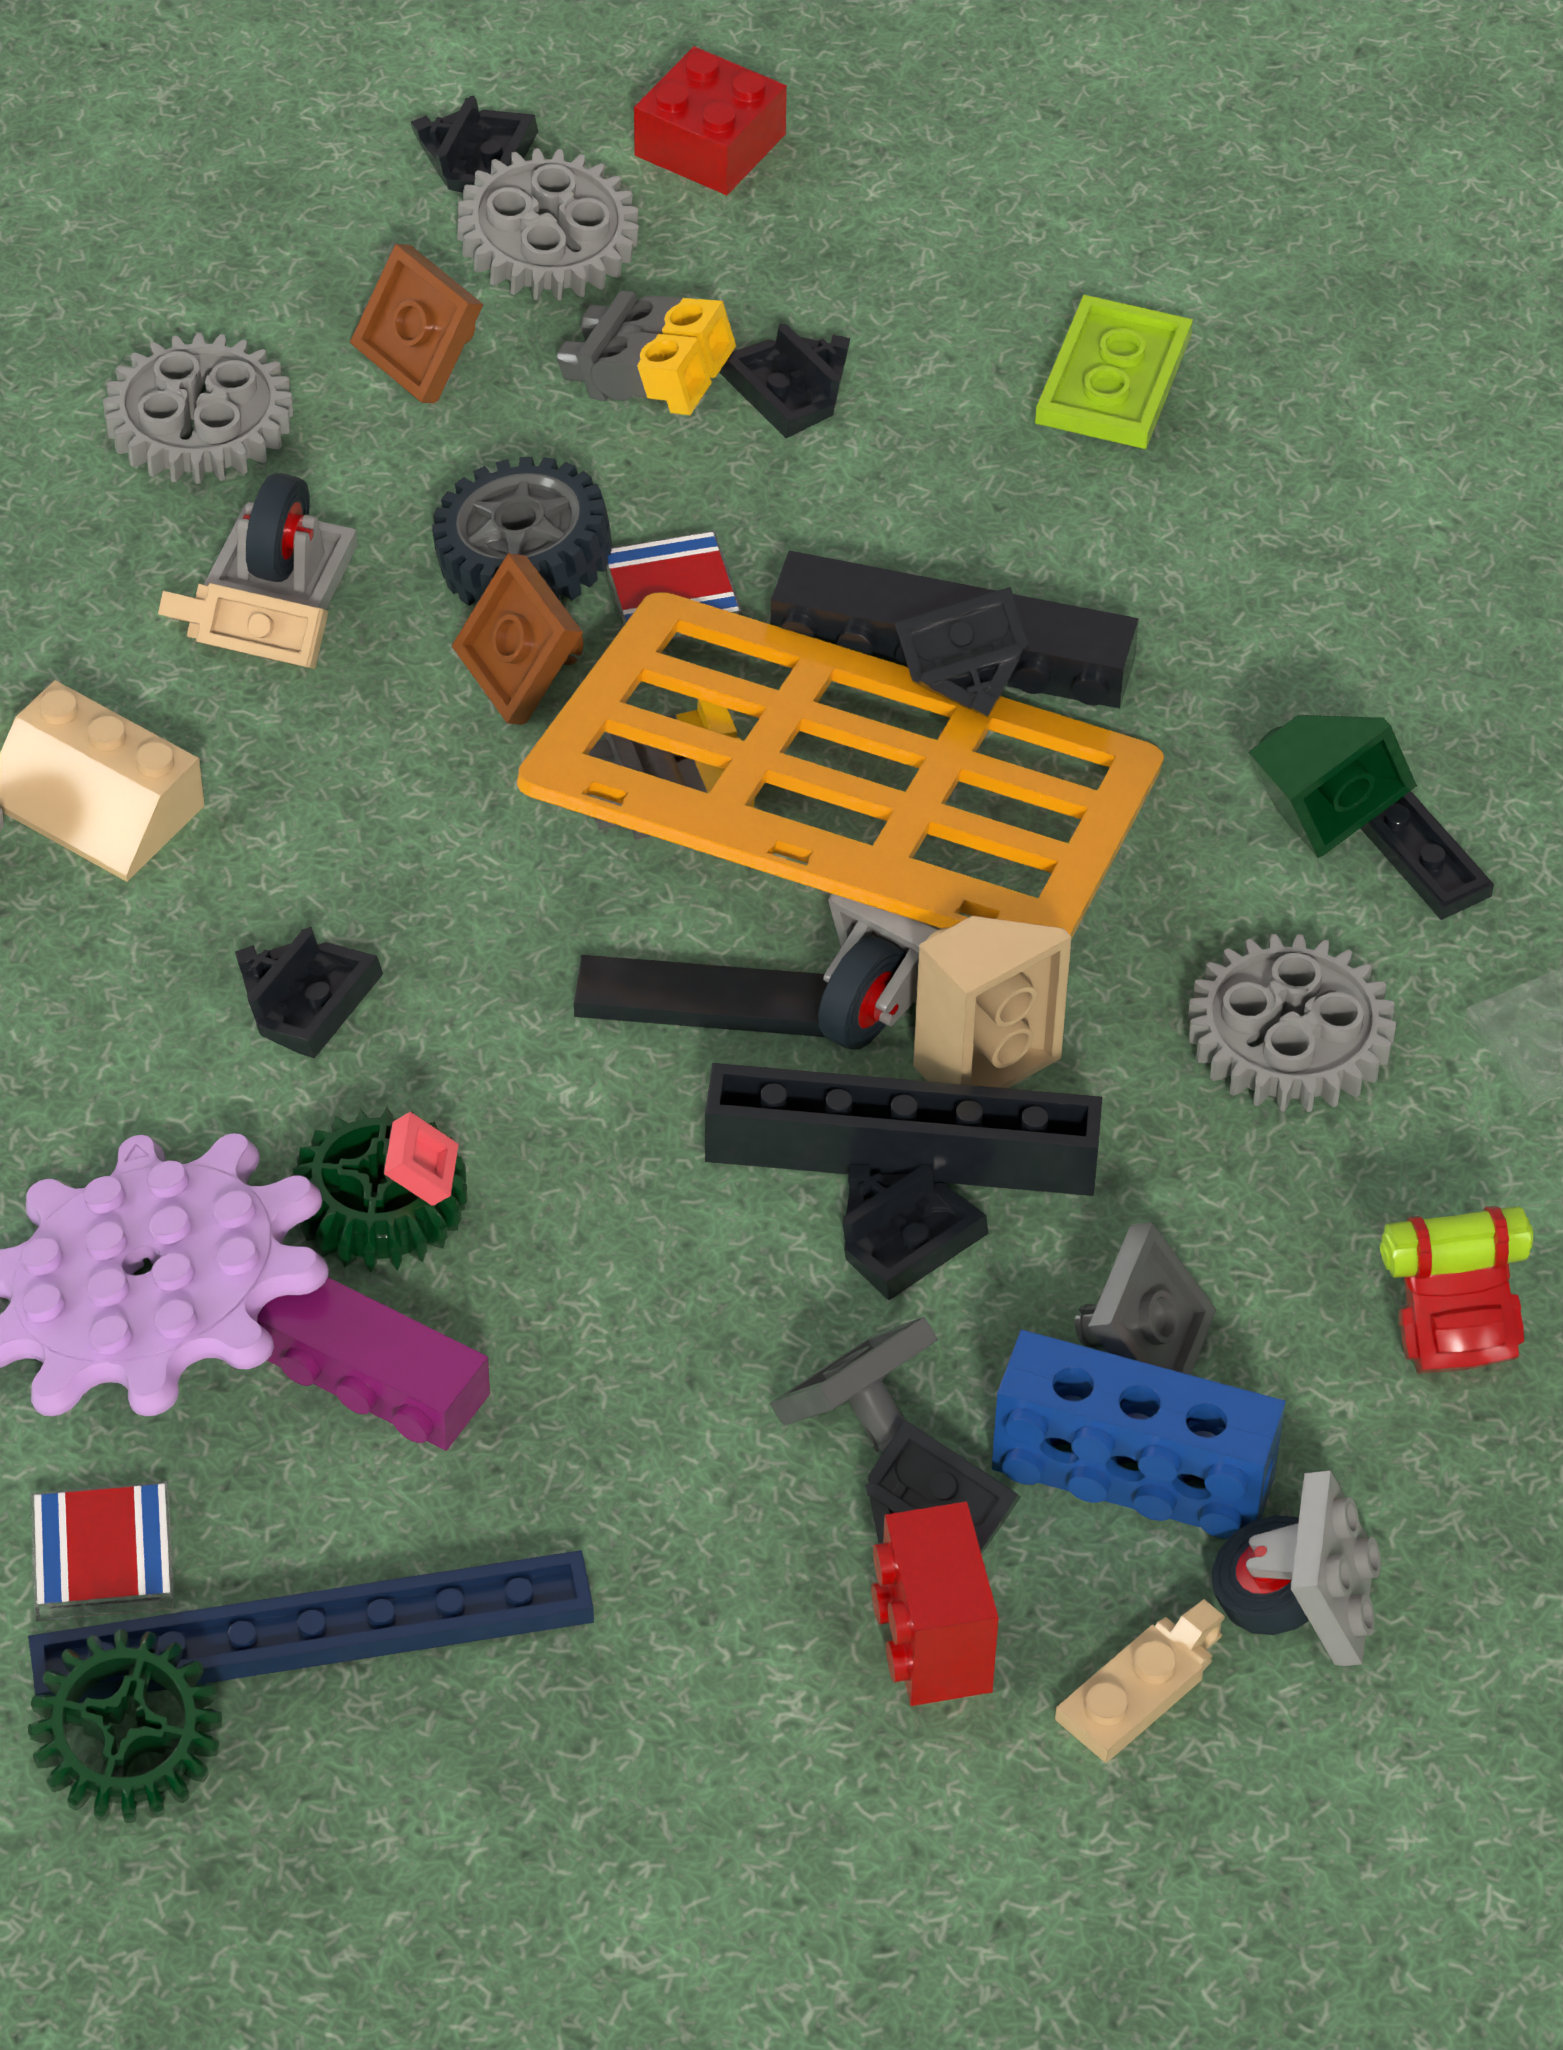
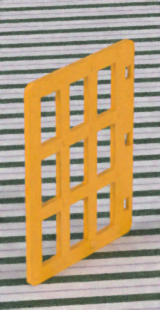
[517,593,1164,939]

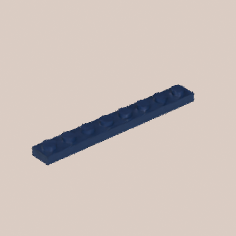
[28,1550,594,1703]

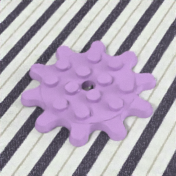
[0,1133,329,1416]

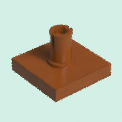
[350,244,484,403]
[452,553,584,725]

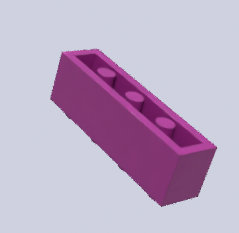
[257,1277,490,1451]

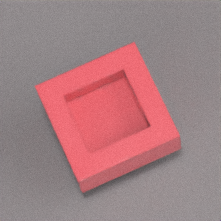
[384,1112,459,1206]

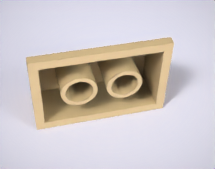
[0,680,204,882]
[913,916,1071,1088]

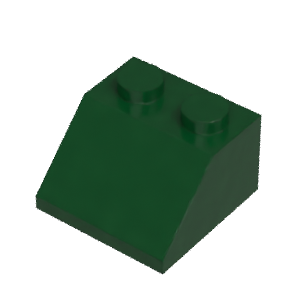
[1248,715,1417,858]

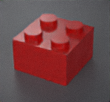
[634,46,787,196]
[871,1501,999,1706]

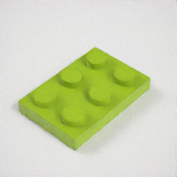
[1035,294,1193,449]

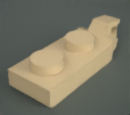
[158,583,329,669]
[1055,1599,1225,1763]

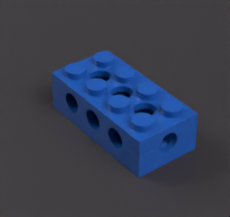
[991,1330,1286,1539]

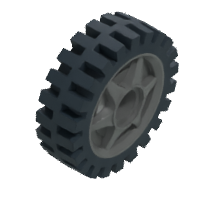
[432,457,612,605]

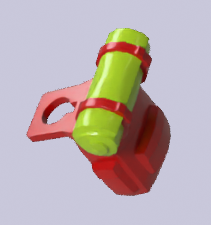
[1380,1206,1533,1374]

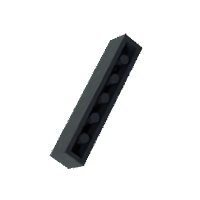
[770,550,1139,709]
[705,1063,1103,1196]

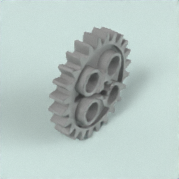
[457,148,639,301]
[103,333,293,484]
[1187,934,1396,1112]

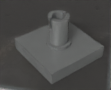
[1075,1223,1216,1375]
[769,1317,938,1452]

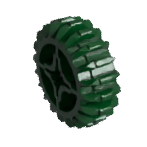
[290,1107,468,1272]
[28,1629,222,1823]

